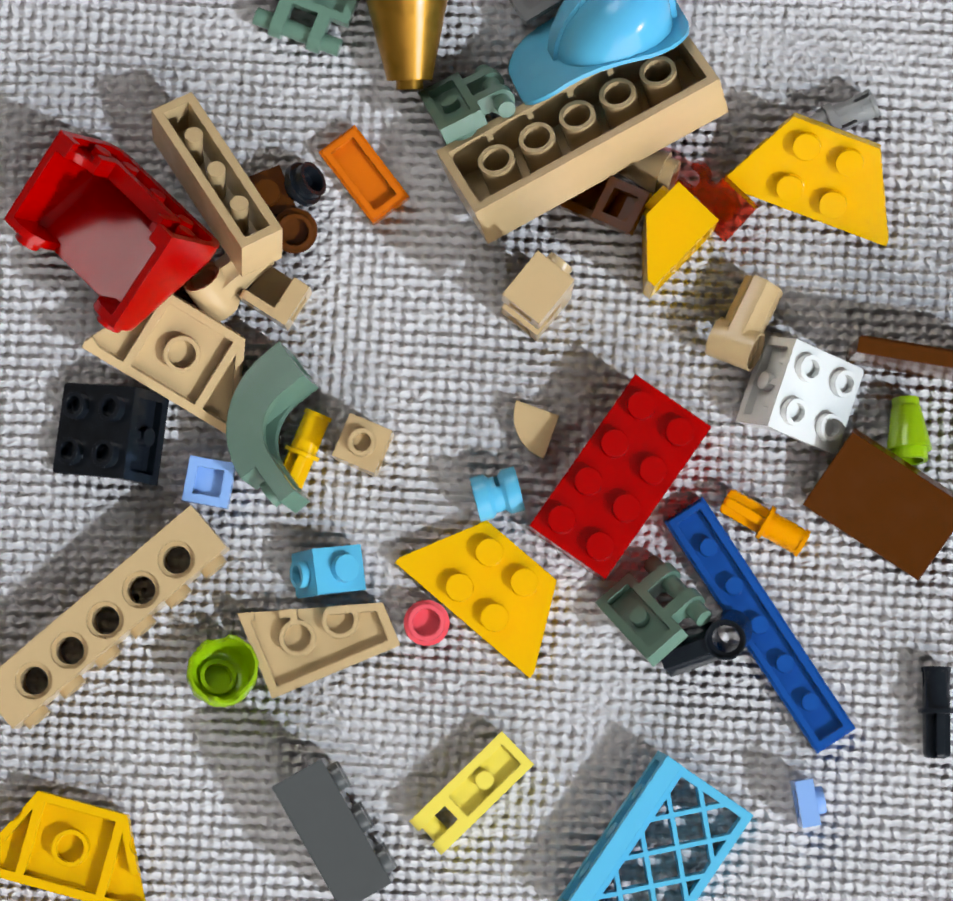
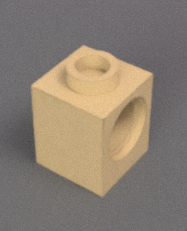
[332,413,394,478]

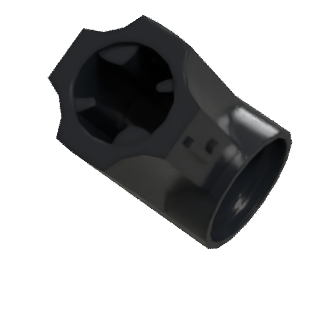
[661,609,753,677]

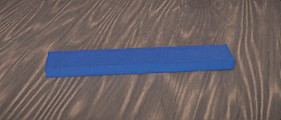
[664,497,856,754]

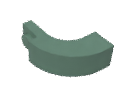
[226,342,319,513]

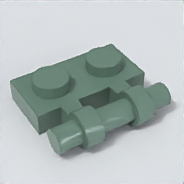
[252,0,360,57]
[418,64,516,145]
[595,555,712,667]

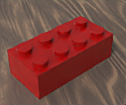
[529,374,711,581]

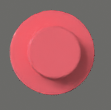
[404,600,450,646]

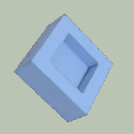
[182,455,236,509]
[790,777,827,828]

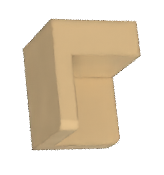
[239,267,312,331]

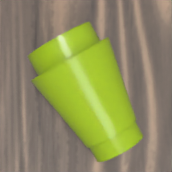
[886,395,932,465]

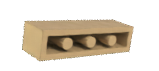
[151,92,283,277]

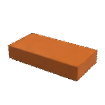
[319,125,410,226]

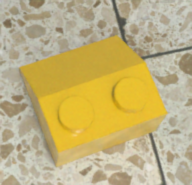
[641,181,719,299]

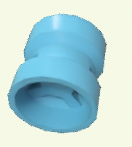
[469,466,525,522]

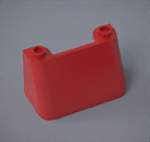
[4,130,220,333]

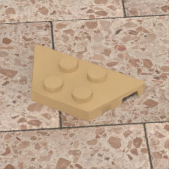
[81,294,246,434]

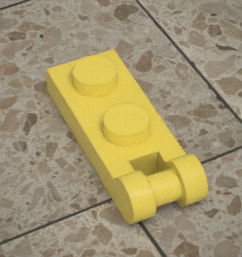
[409,731,534,855]

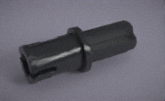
[918,666,953,759]

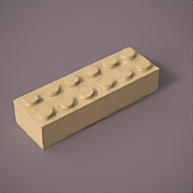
[436,36,729,244]

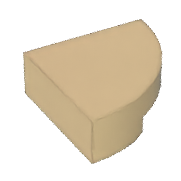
[513,400,559,460]

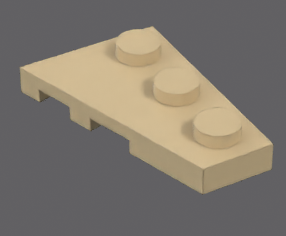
[237,602,401,699]

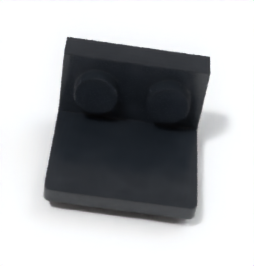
[53,383,169,486]

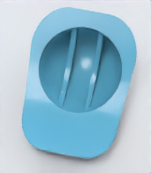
[508,0,689,105]

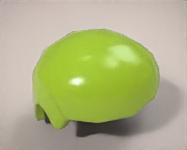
[186,634,259,707]

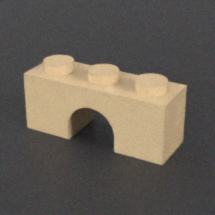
[501,251,575,341]

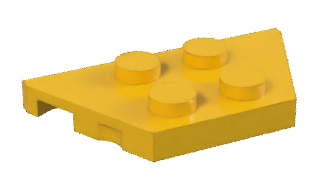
[722,112,889,247]
[395,521,557,678]
[0,790,146,901]

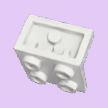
[736,335,864,454]

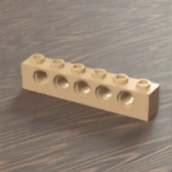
[0,505,231,730]

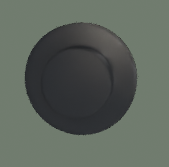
[284,162,326,207]

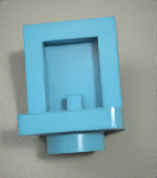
[290,544,366,599]

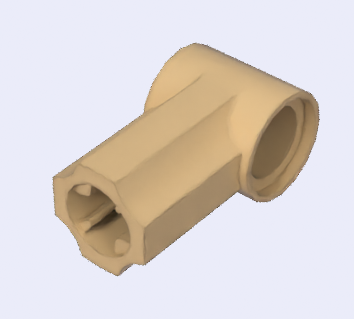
[183,253,274,321]
[705,275,783,372]

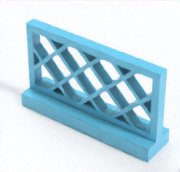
[557,750,754,901]

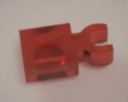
[675,160,759,242]

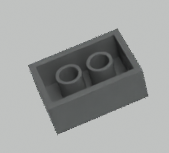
[272,757,397,901]

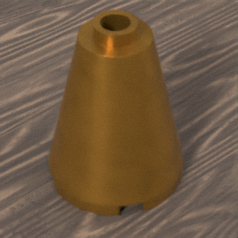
[366,0,448,90]

